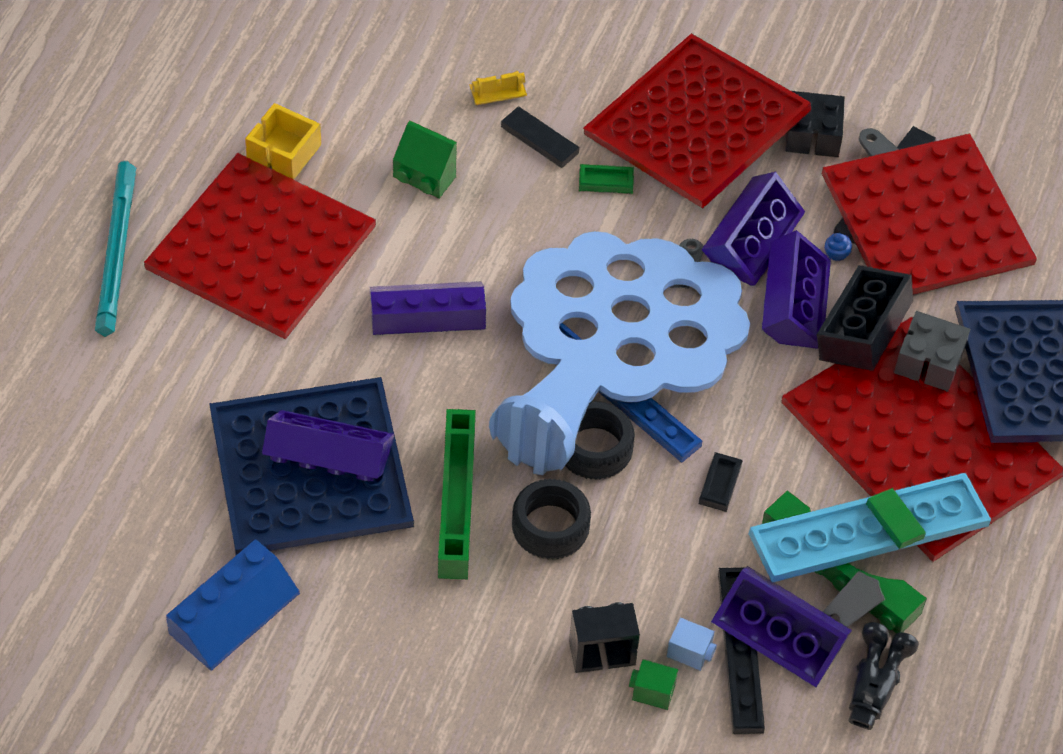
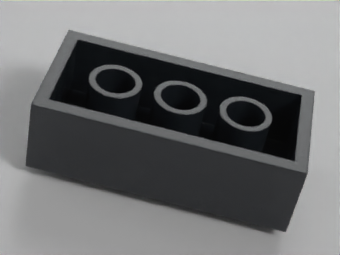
[817,265,913,371]

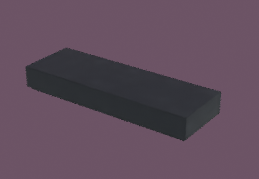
[501,106,580,168]

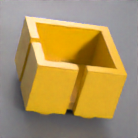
[245,103,321,180]

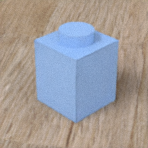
[667,617,717,671]

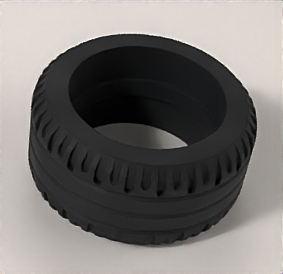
[565,401,635,480]
[512,479,591,559]

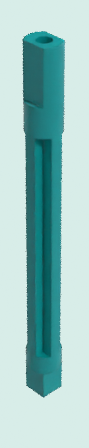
[95,161,137,337]

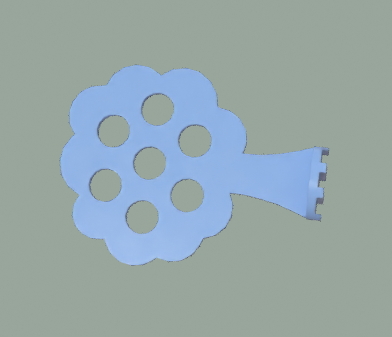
[489,231,750,475]

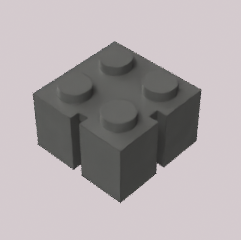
[894,311,971,392]

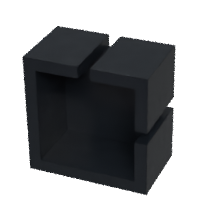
[785,91,845,157]
[569,602,640,673]

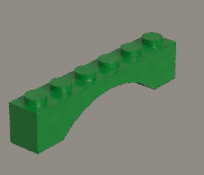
[438,409,476,580]
[762,490,927,633]

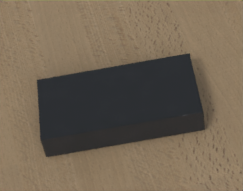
[698,452,743,512]

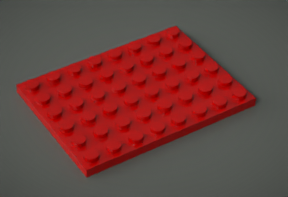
[781,317,1063,562]

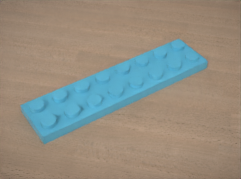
[748,473,991,583]

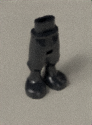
[849,622,919,730]

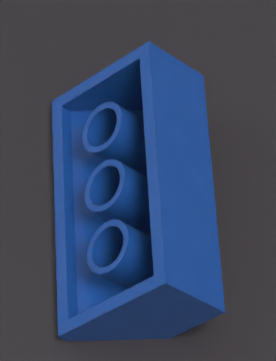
[166,539,300,671]

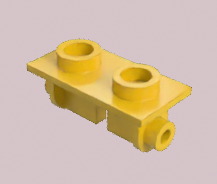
[469,71,527,105]

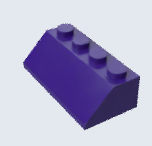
[702,171,805,286]
[762,230,831,349]
[370,281,486,335]
[262,410,394,481]
[711,566,852,687]

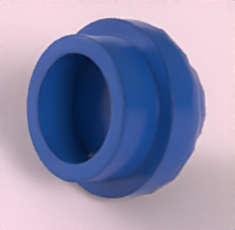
[824,233,852,261]

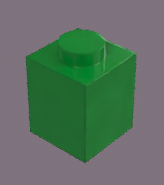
[629,659,678,710]

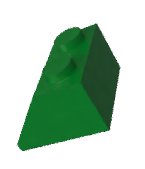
[393,120,457,199]

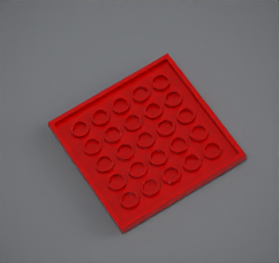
[583,33,811,209]
[821,133,1037,295]
[144,153,376,340]

